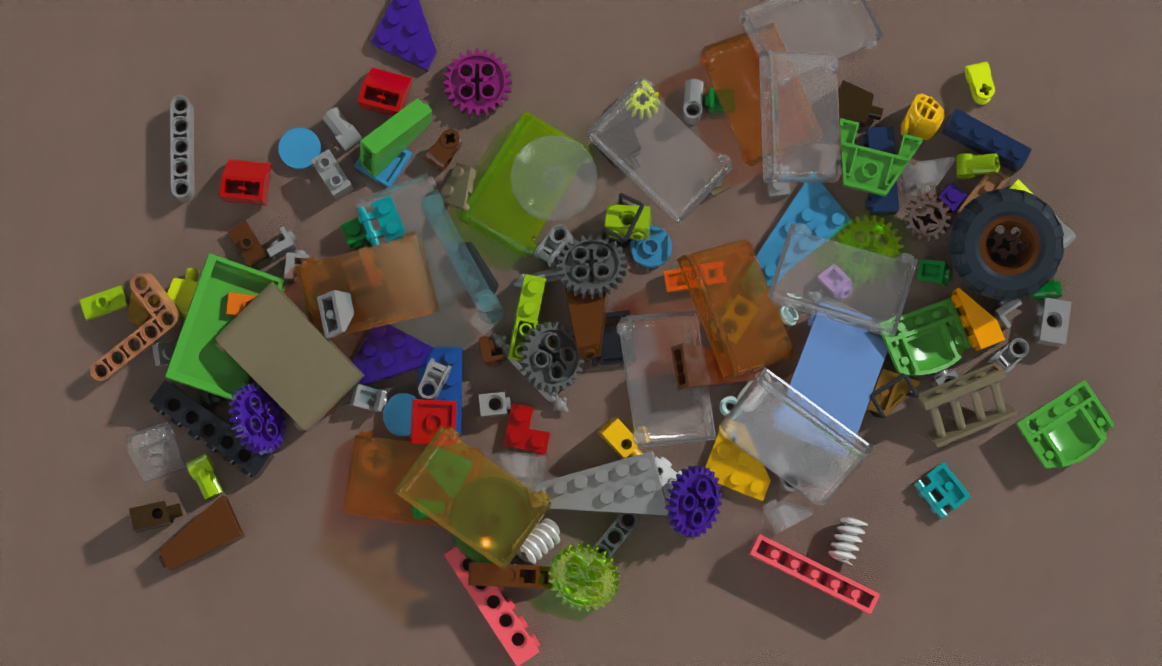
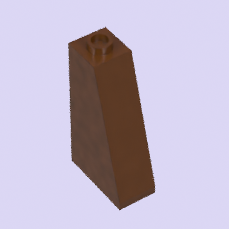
[564,278,609,360]
[671,343,756,391]
[159,496,245,571]

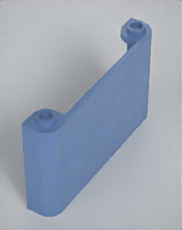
[772,311,888,457]

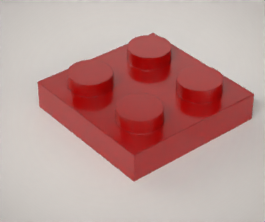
[410,399,457,445]

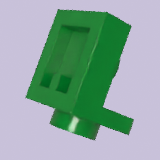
[704,87,735,113]
[340,217,368,250]
[917,259,953,287]

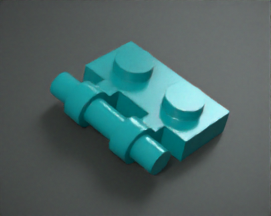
[357,195,408,249]
[914,462,971,519]

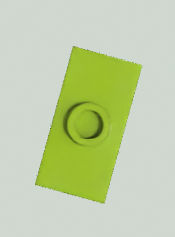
[79,285,129,321]

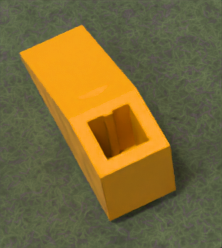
[951,288,1005,352]

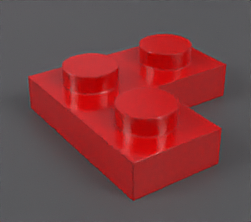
[503,403,551,455]

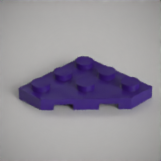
[370,0,437,72]
[352,318,434,386]

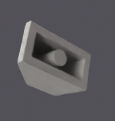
[317,290,354,339]

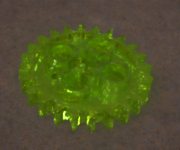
[833,215,904,285]
[548,543,620,612]

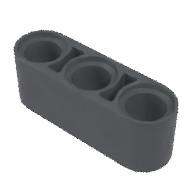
[590,513,638,565]

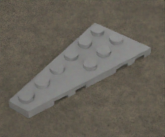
[527,451,669,516]

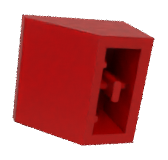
[358,67,413,117]
[219,159,272,206]

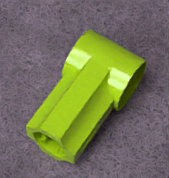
[956,153,1000,179]
[186,453,223,500]

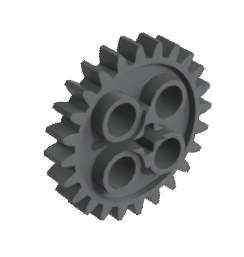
[556,234,627,299]
[518,322,585,393]

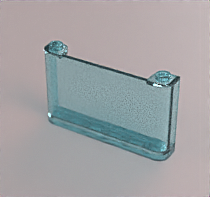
[421,188,505,324]

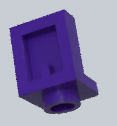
[936,182,968,214]

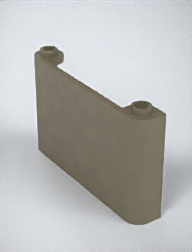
[215,282,365,431]

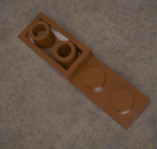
[468,563,553,589]

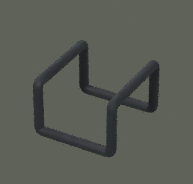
[602,193,644,248]
[869,374,919,419]

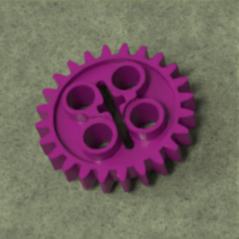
[443,48,512,118]

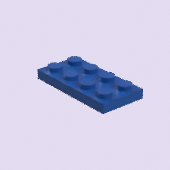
[418,347,463,435]

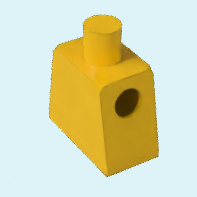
[597,417,643,459]

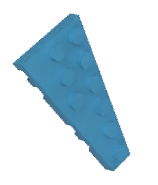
[738,172,852,300]

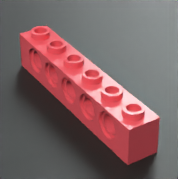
[748,534,880,614]
[444,546,541,666]

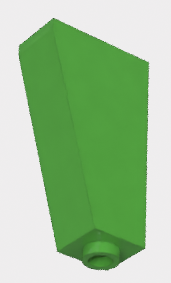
[360,98,432,178]

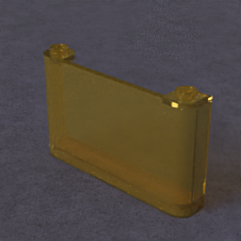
[394,426,552,571]

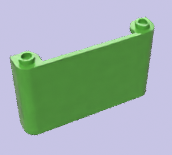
[164,253,286,401]

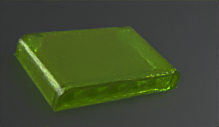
[459,111,593,259]

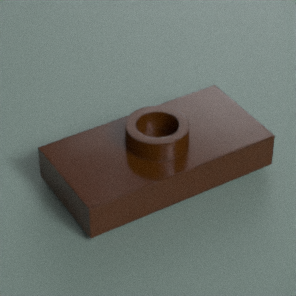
[227,220,268,268]

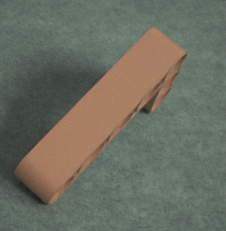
[90,273,183,381]

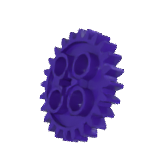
[228,383,287,455]
[665,465,723,538]

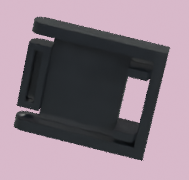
[592,310,636,367]

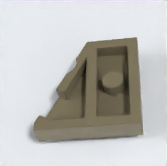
[437,163,476,212]

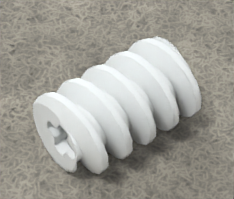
[828,517,868,566]
[513,518,560,565]

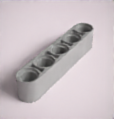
[170,95,195,202]

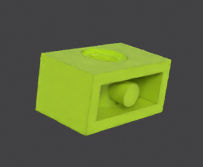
[605,204,651,241]

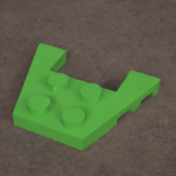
[839,118,923,197]

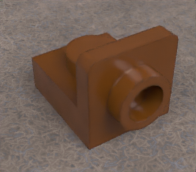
[479,336,506,368]

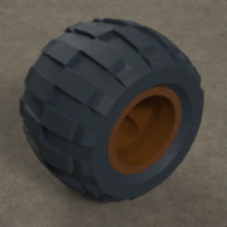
[949,188,1065,301]

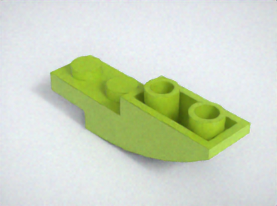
[508,274,546,361]

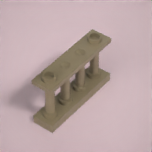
[917,362,1017,448]

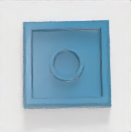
[354,149,413,190]

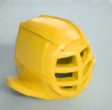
[901,93,945,141]

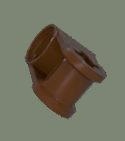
[424,129,462,172]

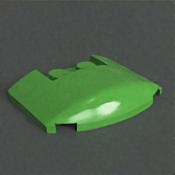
[877,298,971,376]
[1016,380,1114,469]

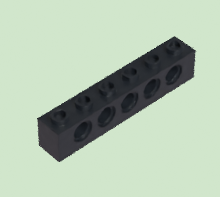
[149,380,274,478]

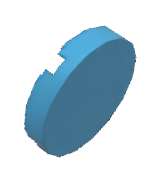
[278,127,322,170]
[629,225,672,269]
[383,393,419,437]

